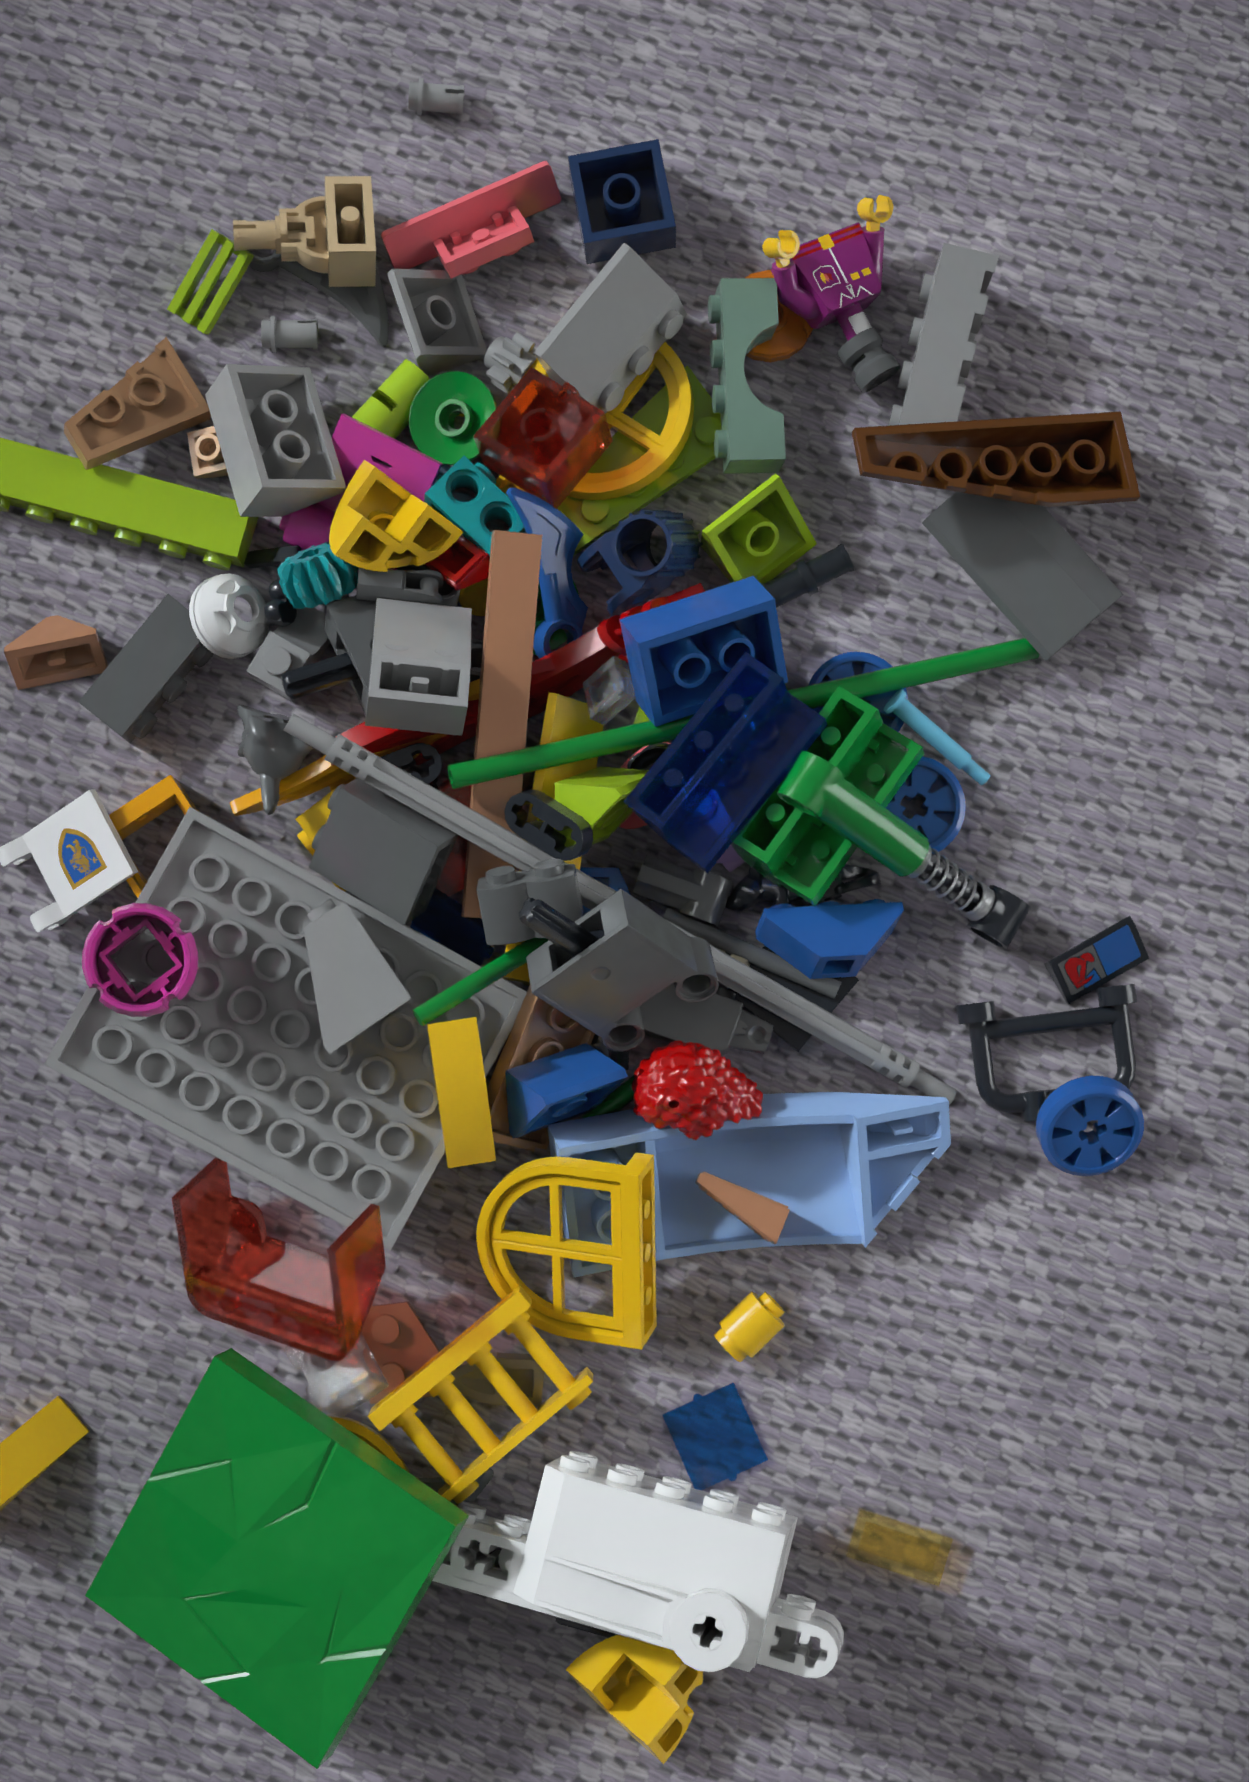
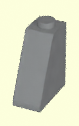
[303,899,411,1054]

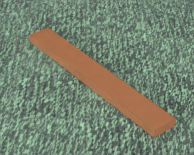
[461,530,542,918]

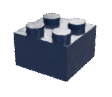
[568,139,676,264]

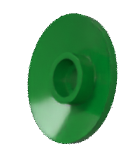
[409,371,498,465]

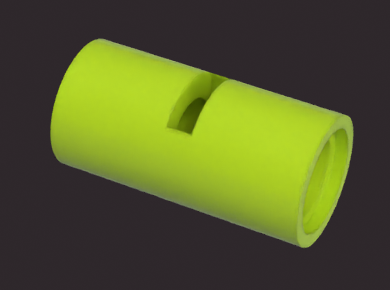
[352,359,430,459]

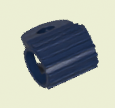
[576,510,703,616]

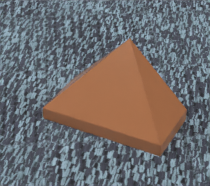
[4,615,108,690]

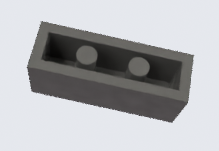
[78,594,214,744]

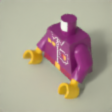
[762,195,894,341]

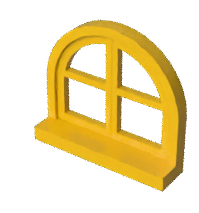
[489,342,694,500]
[476,1152,657,1350]

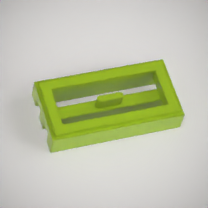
[167,229,255,335]

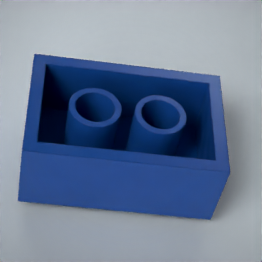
[620,576,788,727]

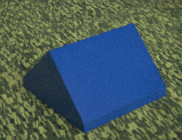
[505,1043,628,1139]

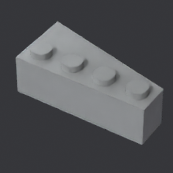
[888,243,999,426]

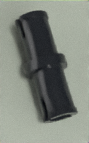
[761,544,855,608]

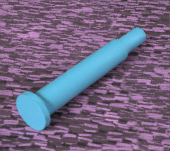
[884,689,990,785]

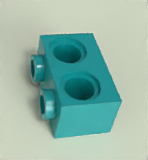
[424,456,526,557]

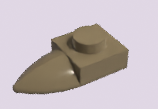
[451,1352,544,1407]

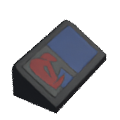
[1044,916,1149,1005]

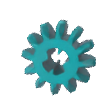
[277,542,359,609]

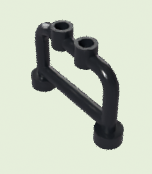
[956,984,1137,1122]

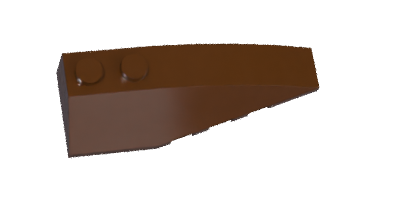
[852,411,1141,507]

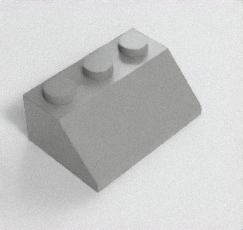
[534,243,687,421]
[205,364,346,517]

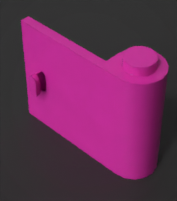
[279,414,443,572]

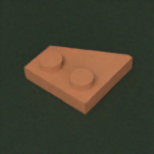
[360,1301,440,1404]

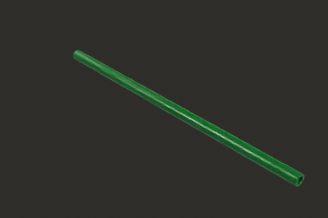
[448,638,1040,789]

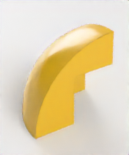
[329,460,463,572]
[565,1635,703,1764]

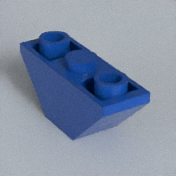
[755,899,904,979]

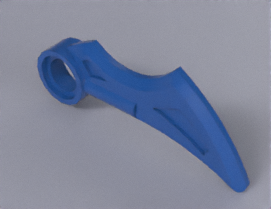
[506,488,588,658]

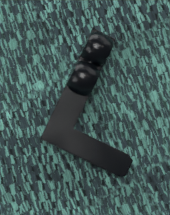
[244,545,302,627]

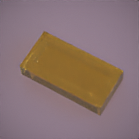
[845,1507,953,1586]

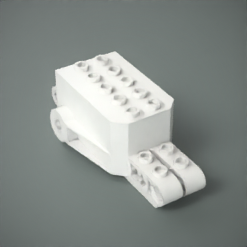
[432,1451,844,1678]

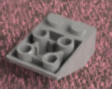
[365,598,472,736]

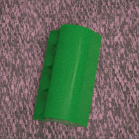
[728,686,925,906]

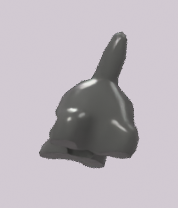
[237,704,313,815]

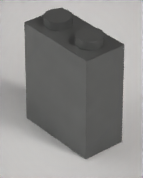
[309,778,458,926]

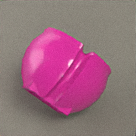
[82,903,198,1017]

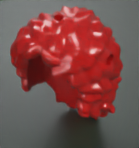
[632,1040,763,1140]

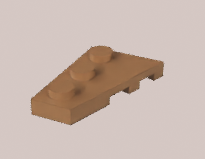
[64,337,211,470]

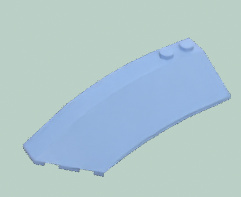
[547,1092,951,1277]

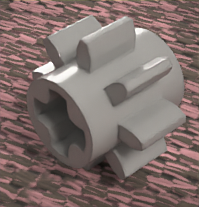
[484,332,537,394]

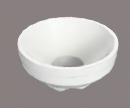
[189,573,270,659]

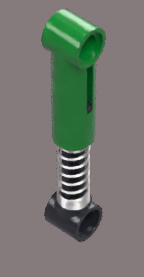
[777,751,1031,949]

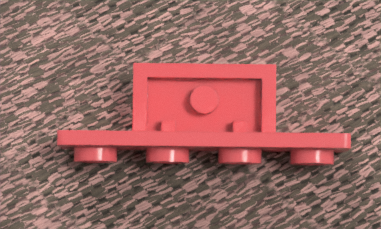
[381,161,561,279]

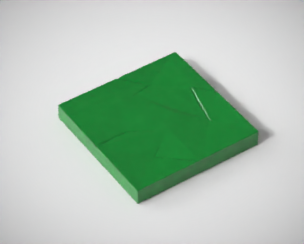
[85,1348,470,1769]

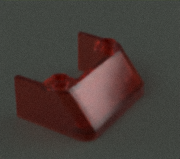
[172,1157,386,1362]

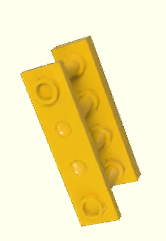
[367,1285,593,1504]

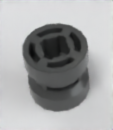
[837,327,900,393]

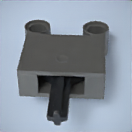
[281,568,483,715]
[519,889,719,1052]

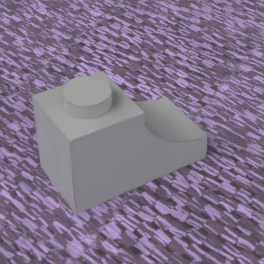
[246,607,330,703]

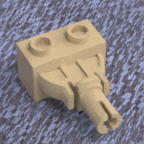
[233,176,376,287]

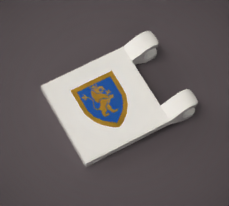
[0,789,138,932]

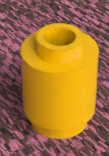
[714,1291,785,1363]

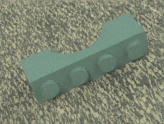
[708,278,786,474]

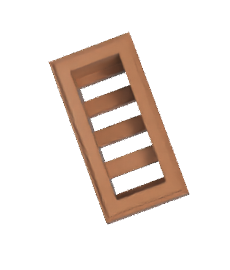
[695,1171,790,1244]

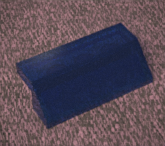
[624,652,827,874]

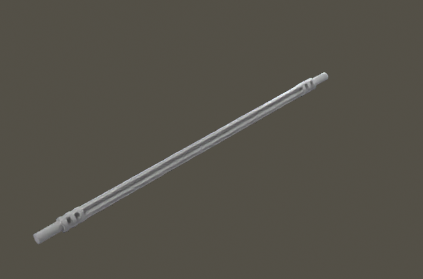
[283,714,957,1105]

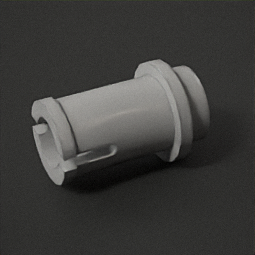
[408,78,464,115]
[261,316,318,353]

